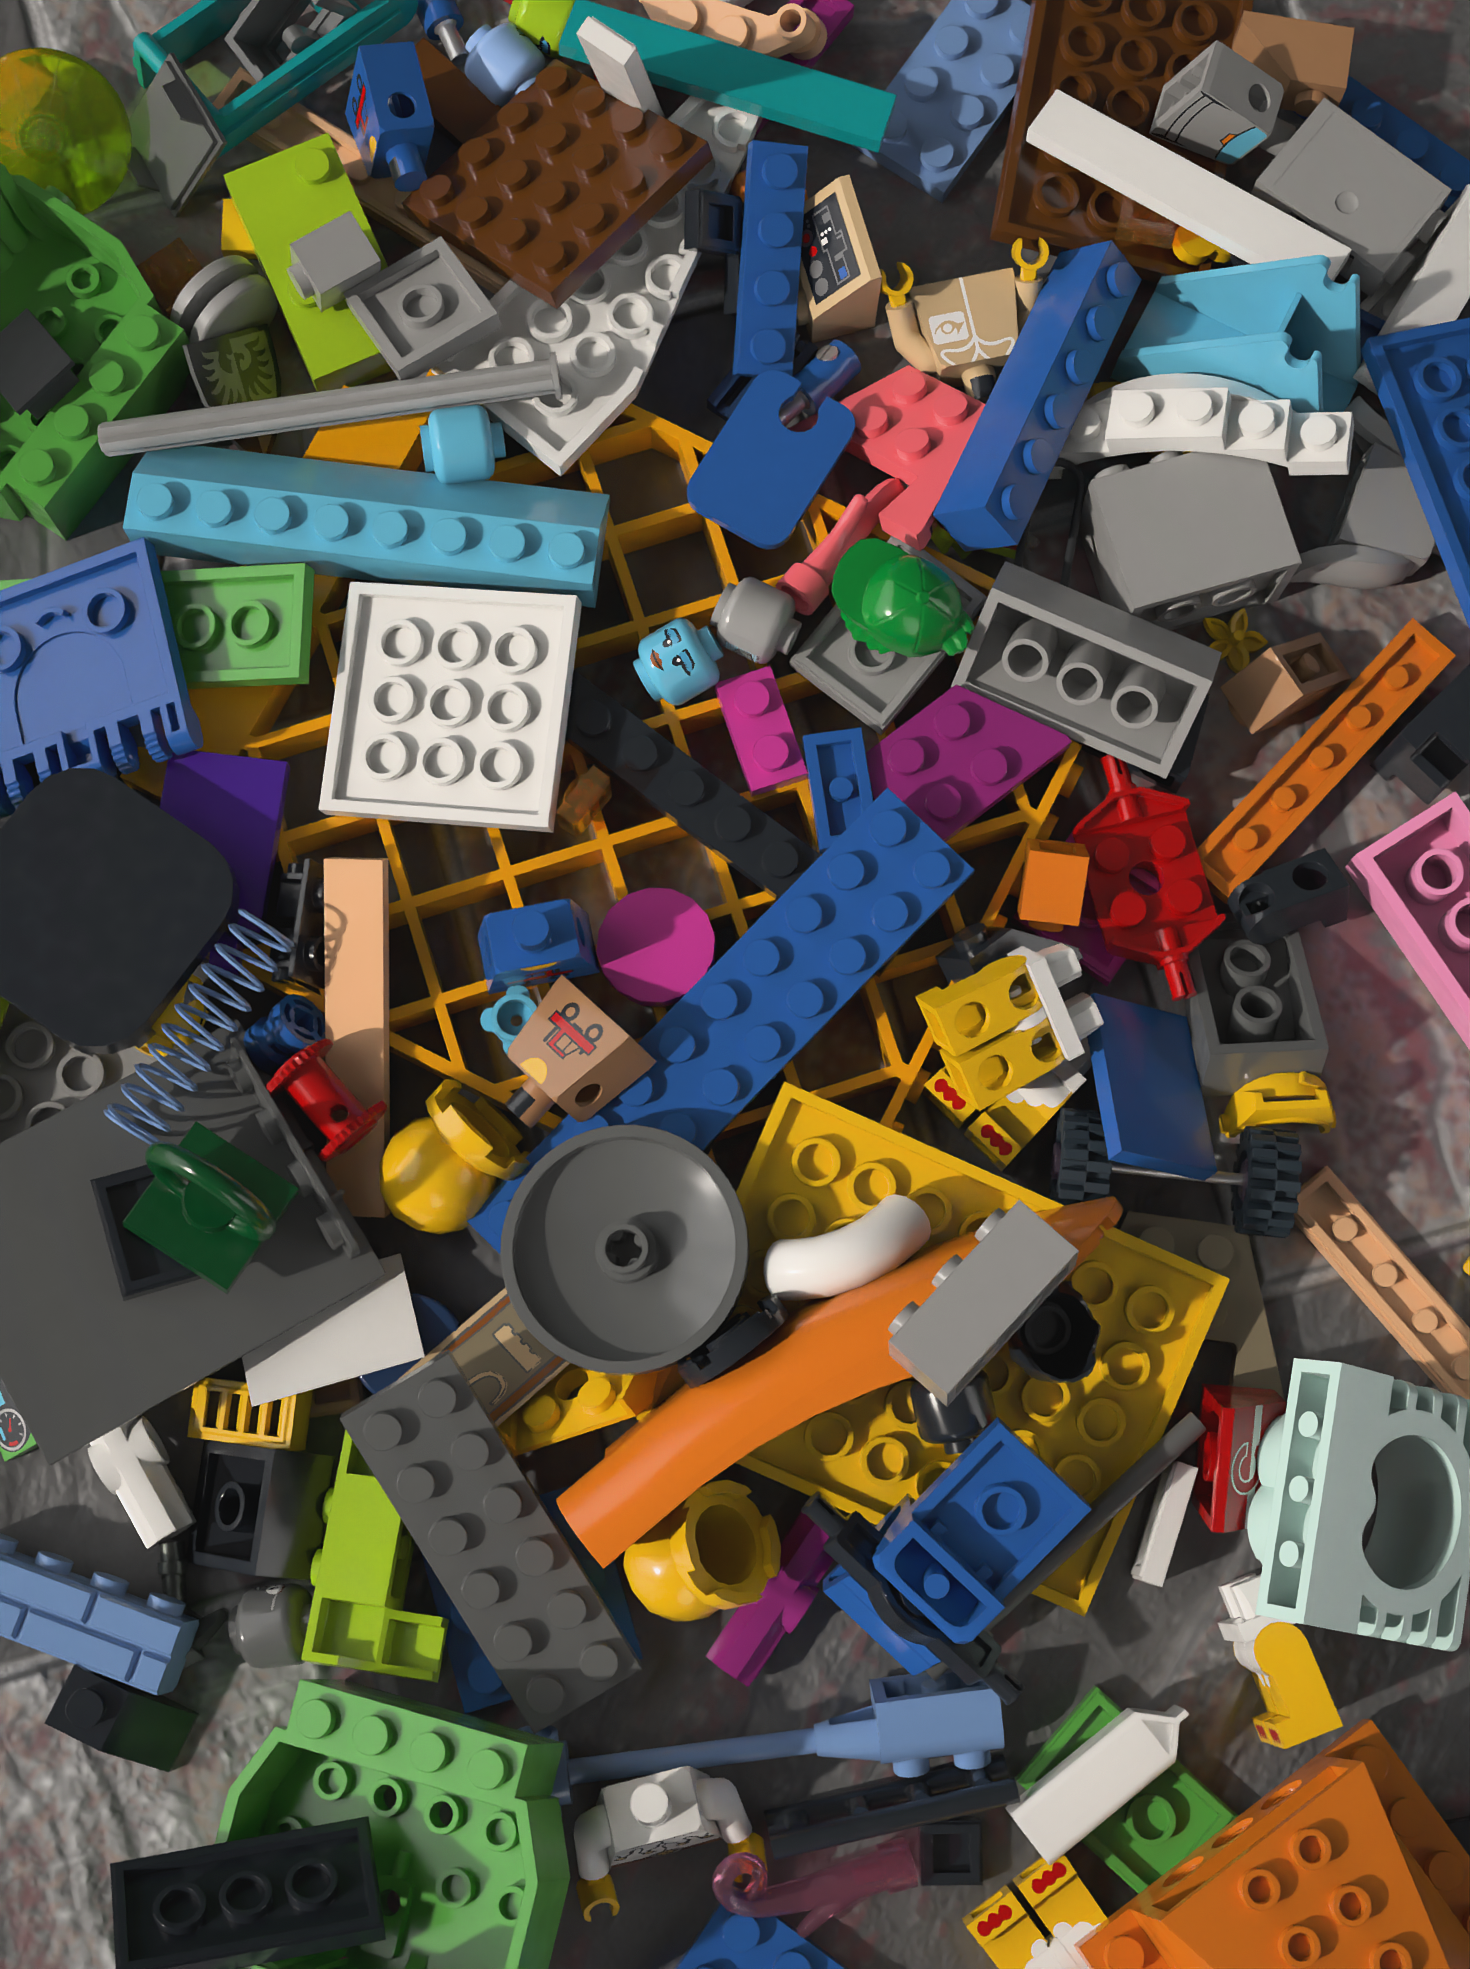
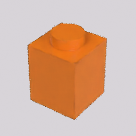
[1017,838,1090,932]

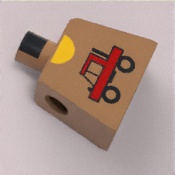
[505,975,657,1129]

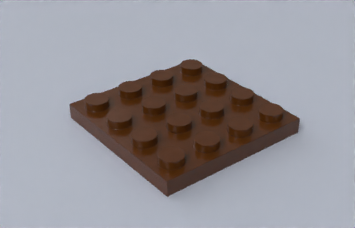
[402,59,713,309]

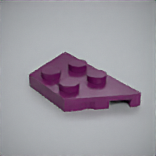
[865,685,1072,842]

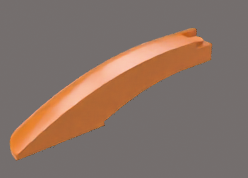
[556,1196,1124,1569]

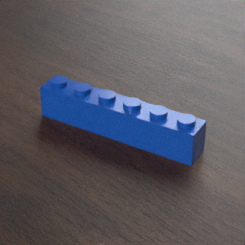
[932,240,1142,552]

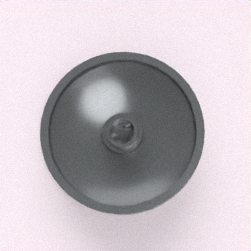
[500,1125,750,1376]

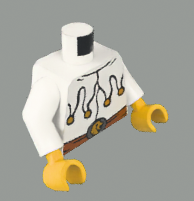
[574,1766,768,1922]

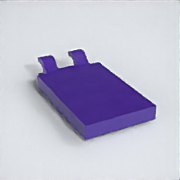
[160,750,290,977]

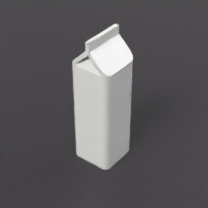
[1005,1704,1189,1866]

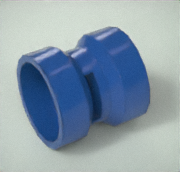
[243,994,325,1075]

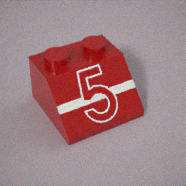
[1192,1384,1286,1533]

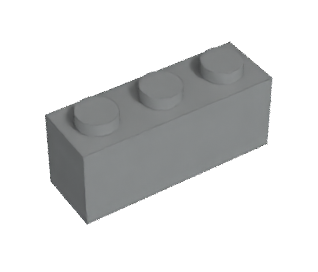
[888,1200,1079,1407]

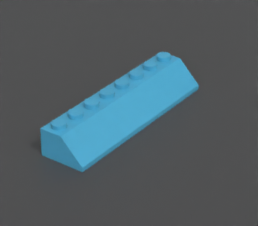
[123,445,610,608]

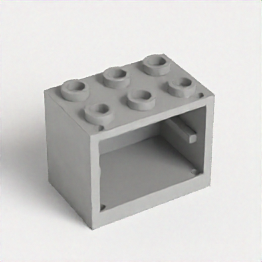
[1078,451,1302,630]

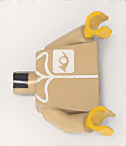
[880,237,1049,404]

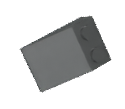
[1185,913,1329,1097]

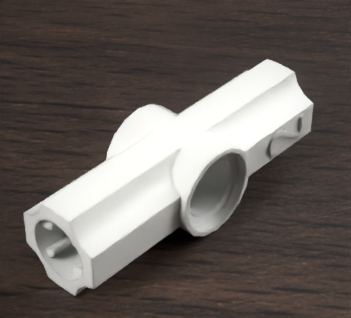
[88,1416,197,1549]

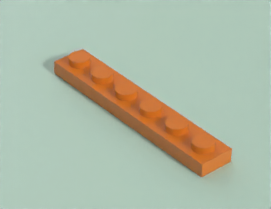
[1197,618,1456,904]

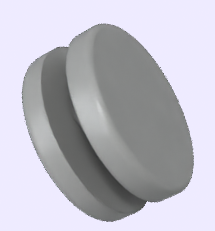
[170,255,278,344]

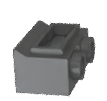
[224,0,358,83]

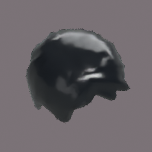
[1007,1280,1101,1383]

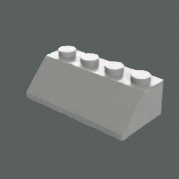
[951,561,1222,779]

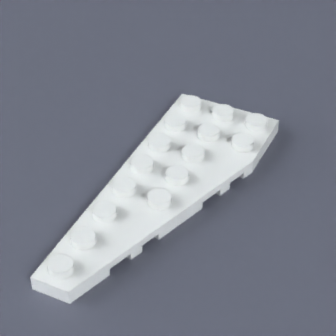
[431,96,763,477]

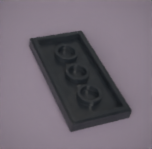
[110,1816,386,1969]

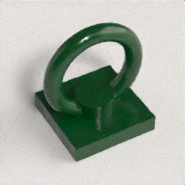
[123,1121,299,1294]

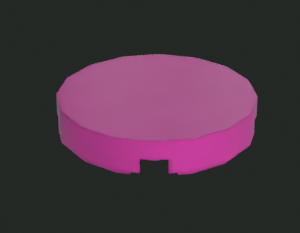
[597,888,716,1007]

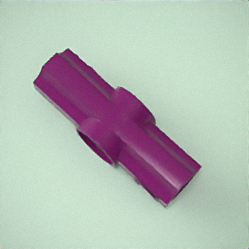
[705,1512,834,1687]

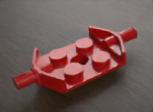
[1072,754,1226,1002]

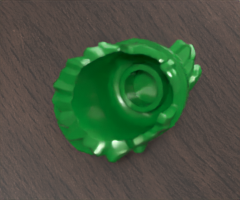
[831,538,975,658]

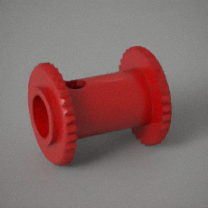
[266,1038,387,1161]

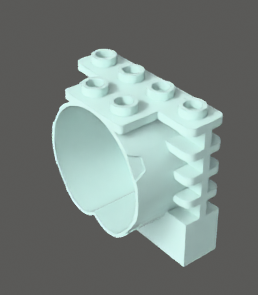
[1247,1358,1470,1652]

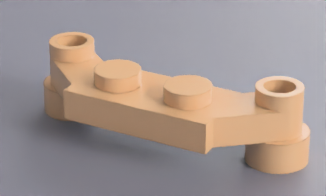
[639,0,827,60]

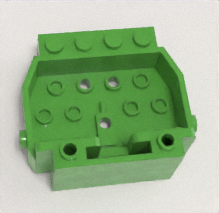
[0,163,190,541]
[214,1679,570,1969]

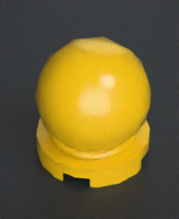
[379,1079,530,1234]
[623,1480,781,1621]

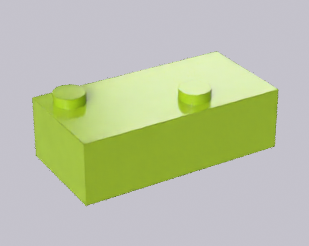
[223,133,393,392]

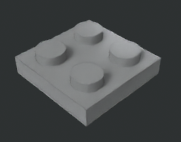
[343,236,502,380]

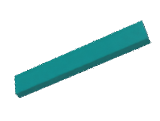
[559,0,897,153]

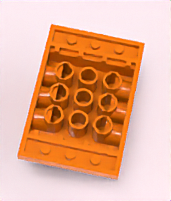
[1074,1719,1470,1969]

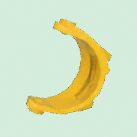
[1219,1071,1336,1138]

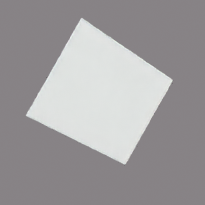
[242,1253,425,1407]

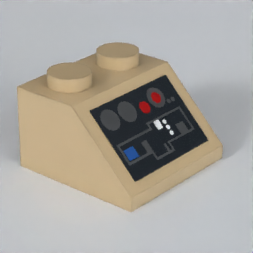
[796,175,882,343]

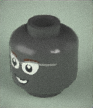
[228,1583,313,1669]

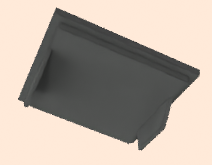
[120,53,227,218]

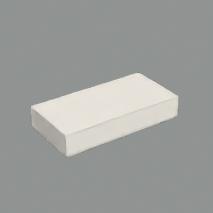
[1131,1461,1198,1587]

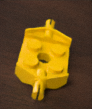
[495,1363,663,1456]

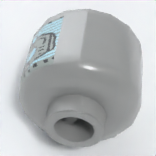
[710,577,802,664]

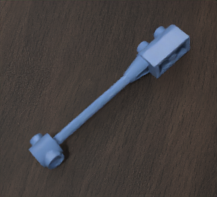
[518,1669,1004,1816]

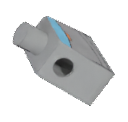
[1149,40,1296,164]

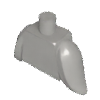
[1289,396,1441,589]

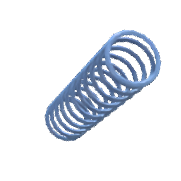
[104,909,295,1145]

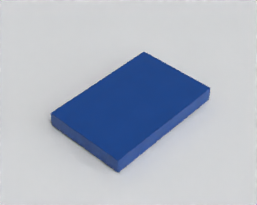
[1087,993,1217,1181]

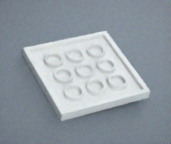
[319,582,582,833]

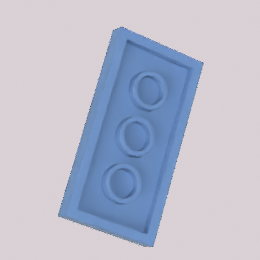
[851,0,1031,203]

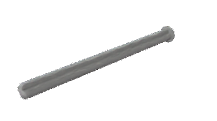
[98,352,563,457]

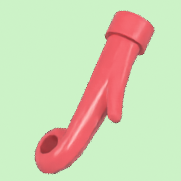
[776,478,907,615]

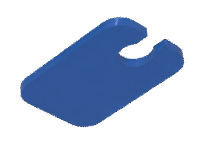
[687,370,855,550]

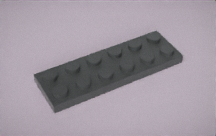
[340,1350,641,1734]

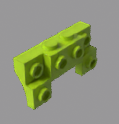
[301,1430,449,1683]

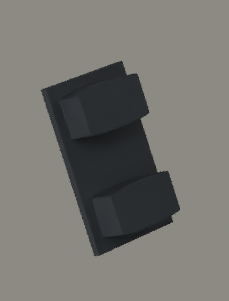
[0,308,80,419]

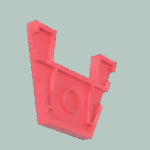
[787,365,986,551]

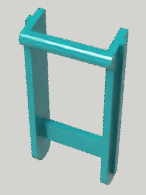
[132,0,418,160]

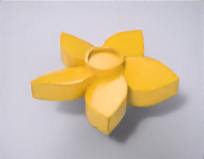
[1202,608,1268,674]

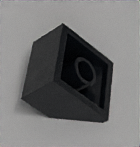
[186,1440,334,1580]

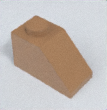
[1232,10,1355,117]
[1220,632,1351,734]

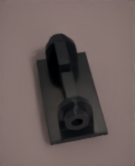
[269,859,325,989]

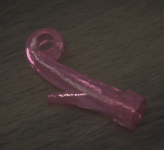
[712,1836,918,1938]

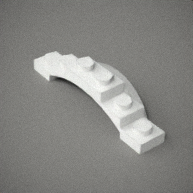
[1049,373,1354,479]

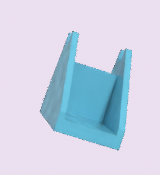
[1110,255,1361,413]

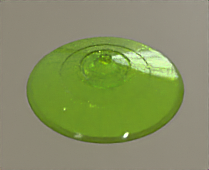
[0,47,132,216]

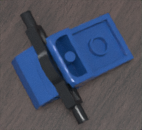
[801,1417,1092,1705]

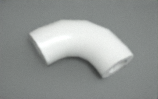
[764,1194,931,1301]

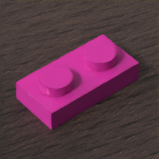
[715,666,808,797]

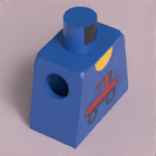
[345,41,434,192]
[477,899,600,994]

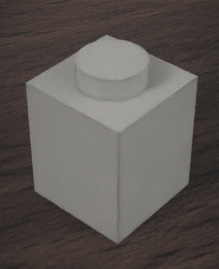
[287,211,381,312]

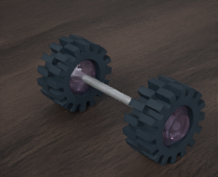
[1049,1107,1302,1238]

